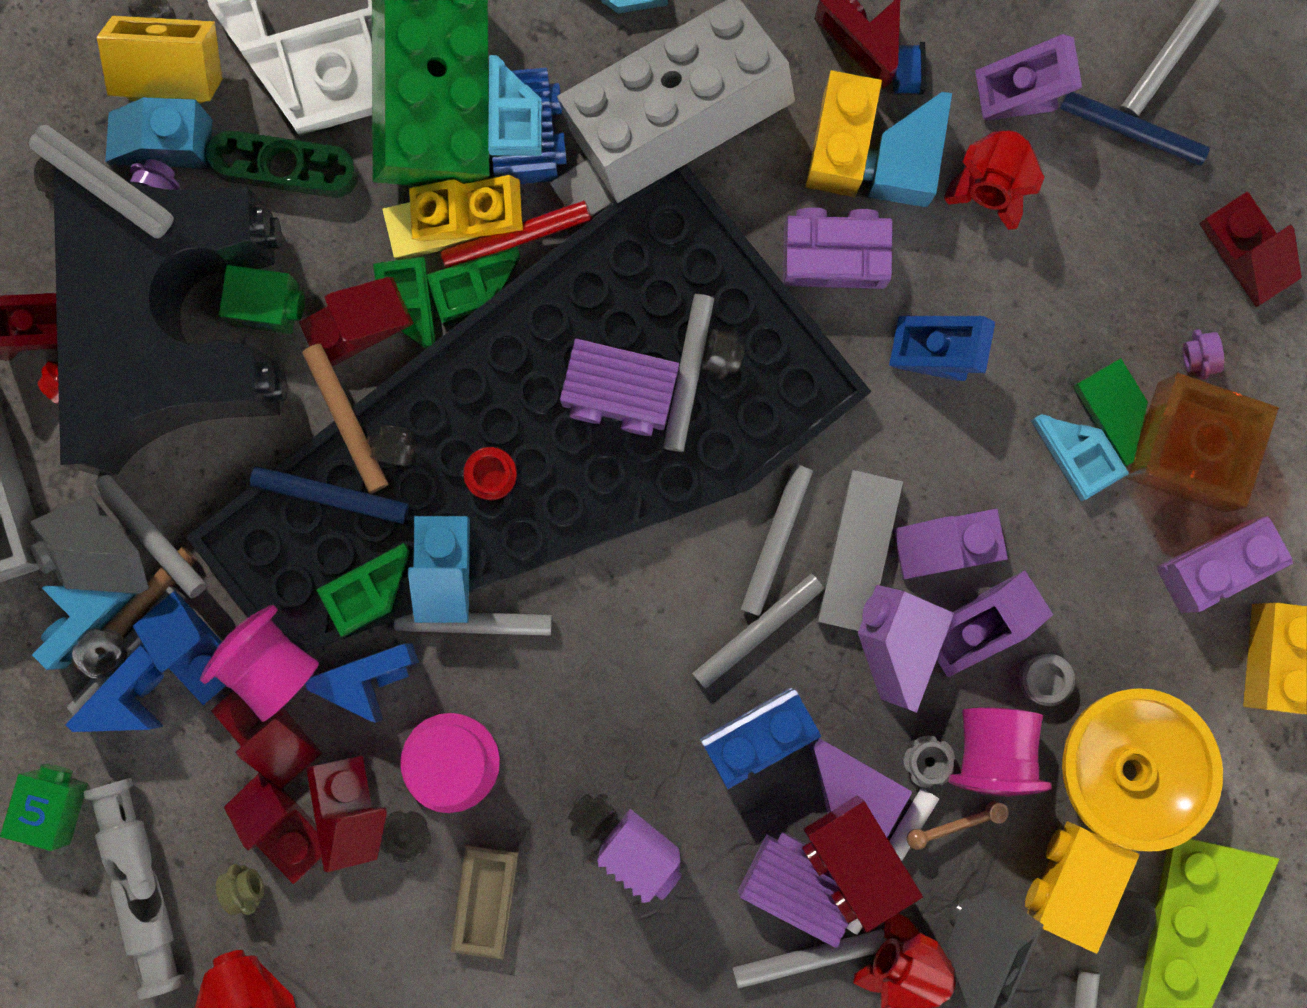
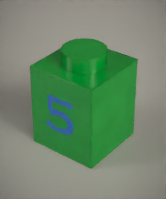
[219,265,305,334]
[0,764,88,851]

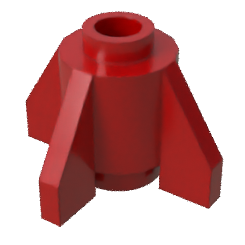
[944,131,1045,230]
[853,913,956,1008]
[195,950,296,1008]

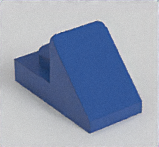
[889,316,995,381]
[133,590,226,705]
[305,643,419,723]
[65,645,164,732]

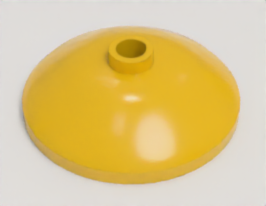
[1062,688,1223,852]

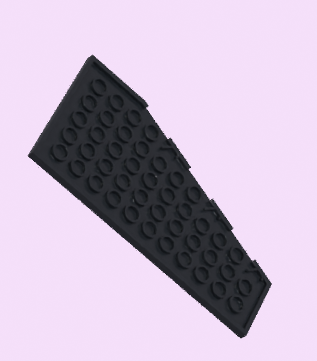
[186,164,872,653]

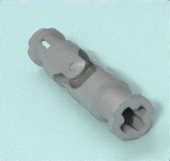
[83,777,186,1000]

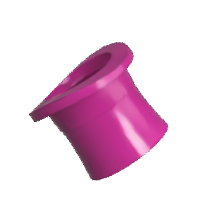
[200,605,319,722]
[948,707,1052,797]
[401,713,500,813]

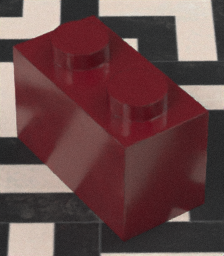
[802,795,923,932]

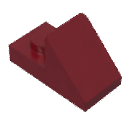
[814,0,900,90]
[1199,191,1302,307]
[299,277,414,367]
[0,293,57,361]
[210,691,323,789]
[306,755,387,872]
[224,773,322,884]

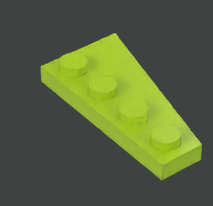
[1136,838,1280,1008]

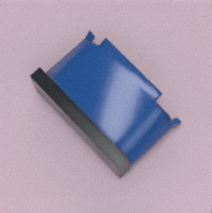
[892,42,927,95]

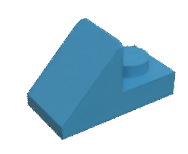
[408,516,470,623]
[32,586,136,670]

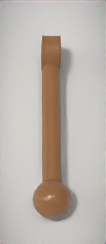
[907,801,1009,850]

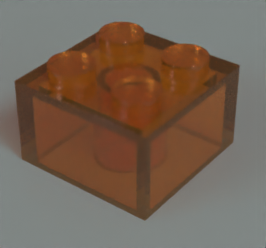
[1126,372,1279,513]

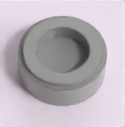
[1019,653,1075,706]

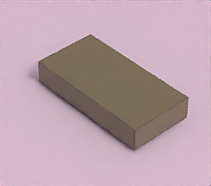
[450,844,519,960]

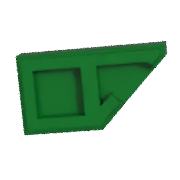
[427,246,521,326]
[373,257,437,349]
[1073,358,1148,466]
[317,543,410,637]

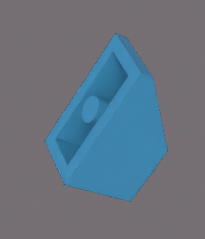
[863,92,952,207]
[105,97,213,169]

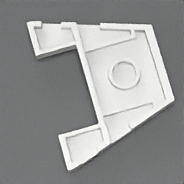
[207,0,372,136]

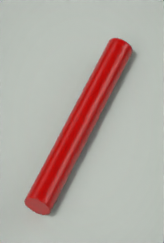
[441,200,592,268]

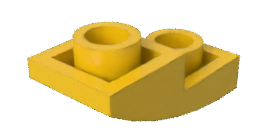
[409,175,523,241]

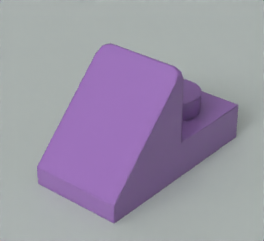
[975,34,1082,120]
[893,509,1008,580]

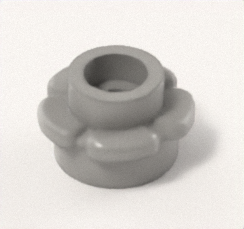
[903,736,955,788]

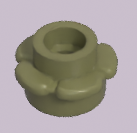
[216,864,264,915]

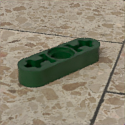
[207,130,359,198]

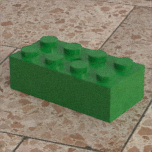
[372,0,489,186]

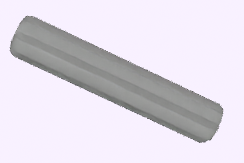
[29,125,174,238]

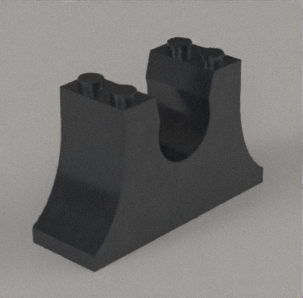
[53,143,287,476]

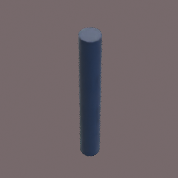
[1059,92,1210,166]
[250,466,409,524]

